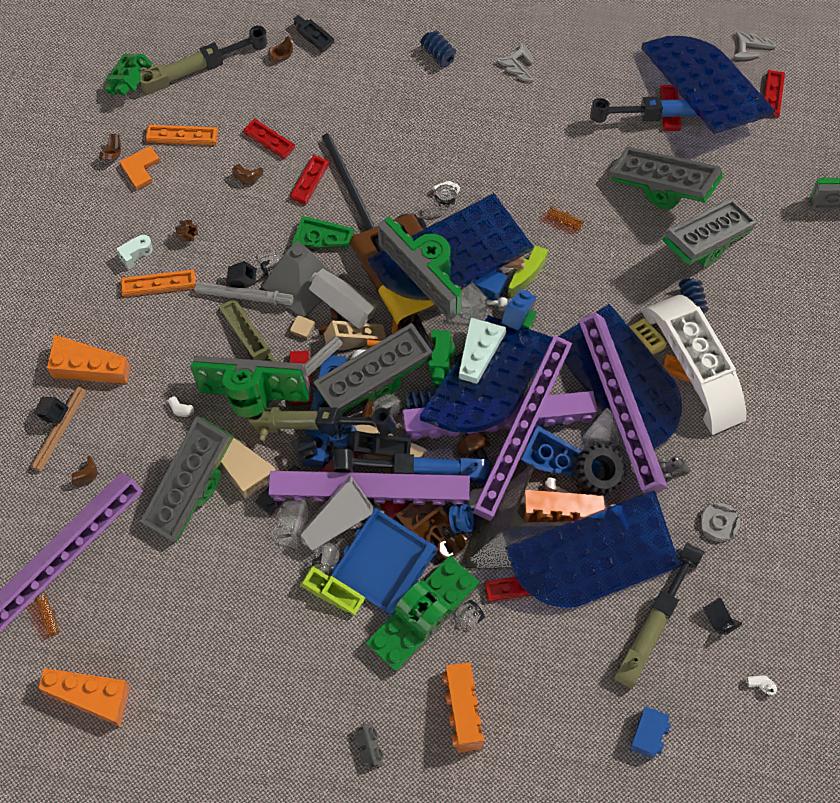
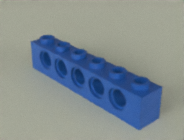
[301,355,347,468]

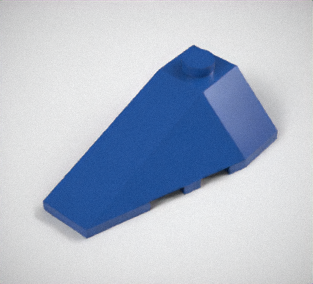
[520,426,602,478]

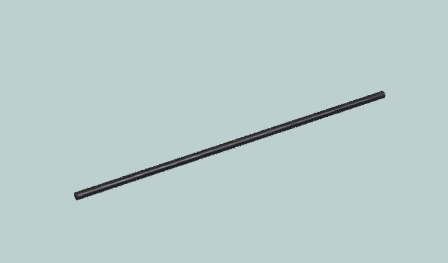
[322,133,492,472]

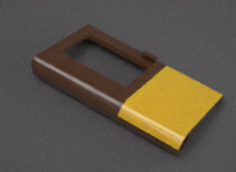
[350,214,464,328]

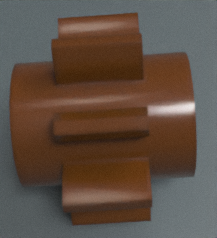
[175,220,198,242]

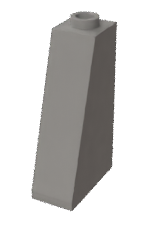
[309,268,380,329]
[301,476,373,551]

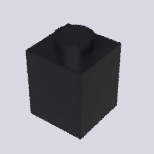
[226,261,257,288]

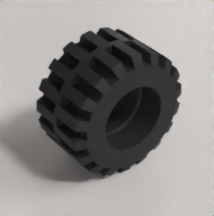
[571,444,626,496]

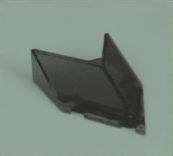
[460,464,581,569]

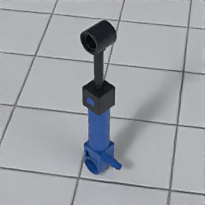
[590,95,730,125]
[333,449,490,483]

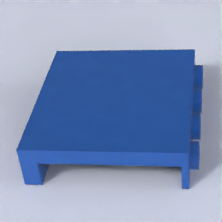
[331,508,438,616]

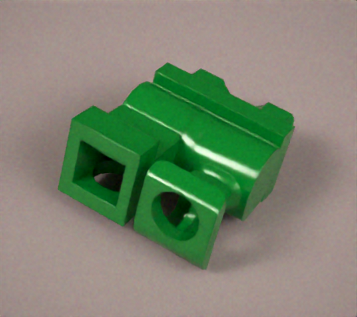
[105,54,152,96]
[429,330,455,388]

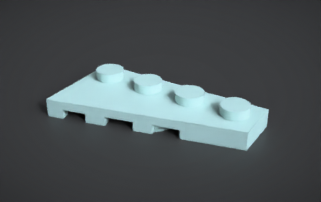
[459,318,506,384]

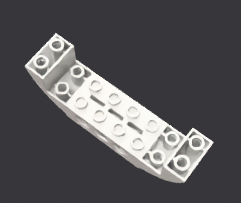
[641,295,746,435]

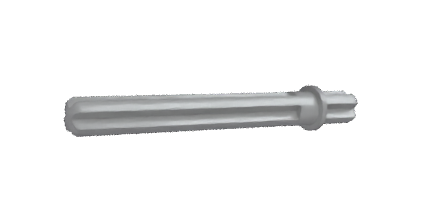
[195,282,294,305]
[268,336,343,407]

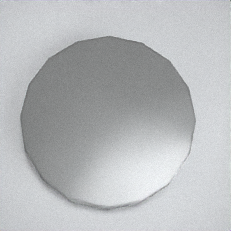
[700,503,740,542]

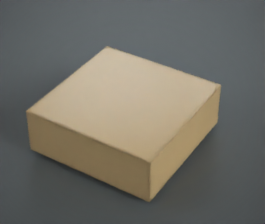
[290,315,315,340]

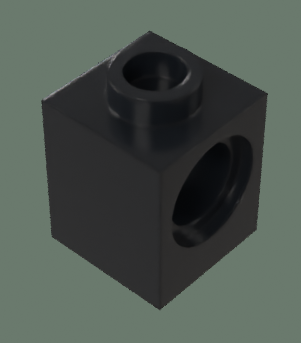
[33,397,69,424]

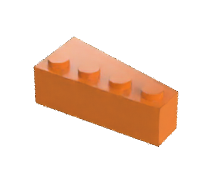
[47,334,130,384]
[39,668,130,727]

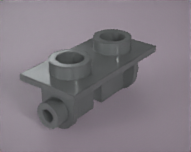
[354,723,384,770]

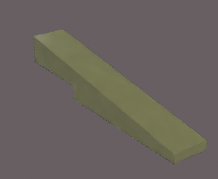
[219,298,277,362]

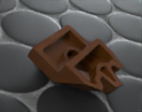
[395,501,451,542]

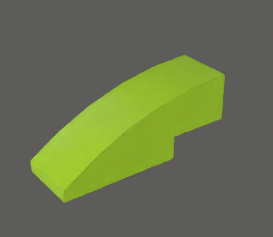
[508,245,549,297]
[299,566,365,615]

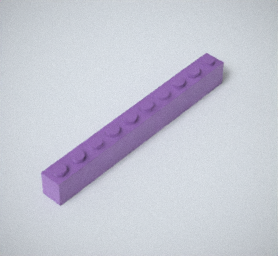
[579,312,668,496]
[472,335,572,521]
[402,391,598,440]
[269,471,470,506]
[0,472,143,632]

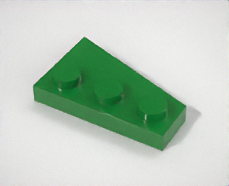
[291,216,354,249]

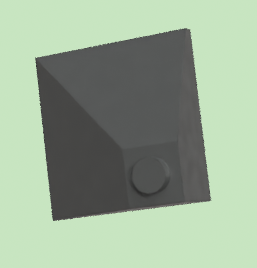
[262,241,332,318]

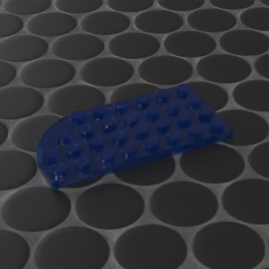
[641,36,775,134]
[367,193,534,301]
[549,304,682,451]
[420,315,553,433]
[505,490,680,608]

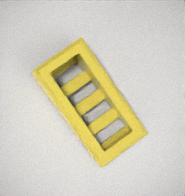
[628,318,667,357]

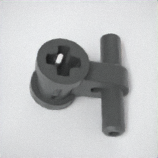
[658,456,691,482]

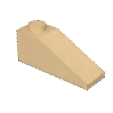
[324,321,386,350]

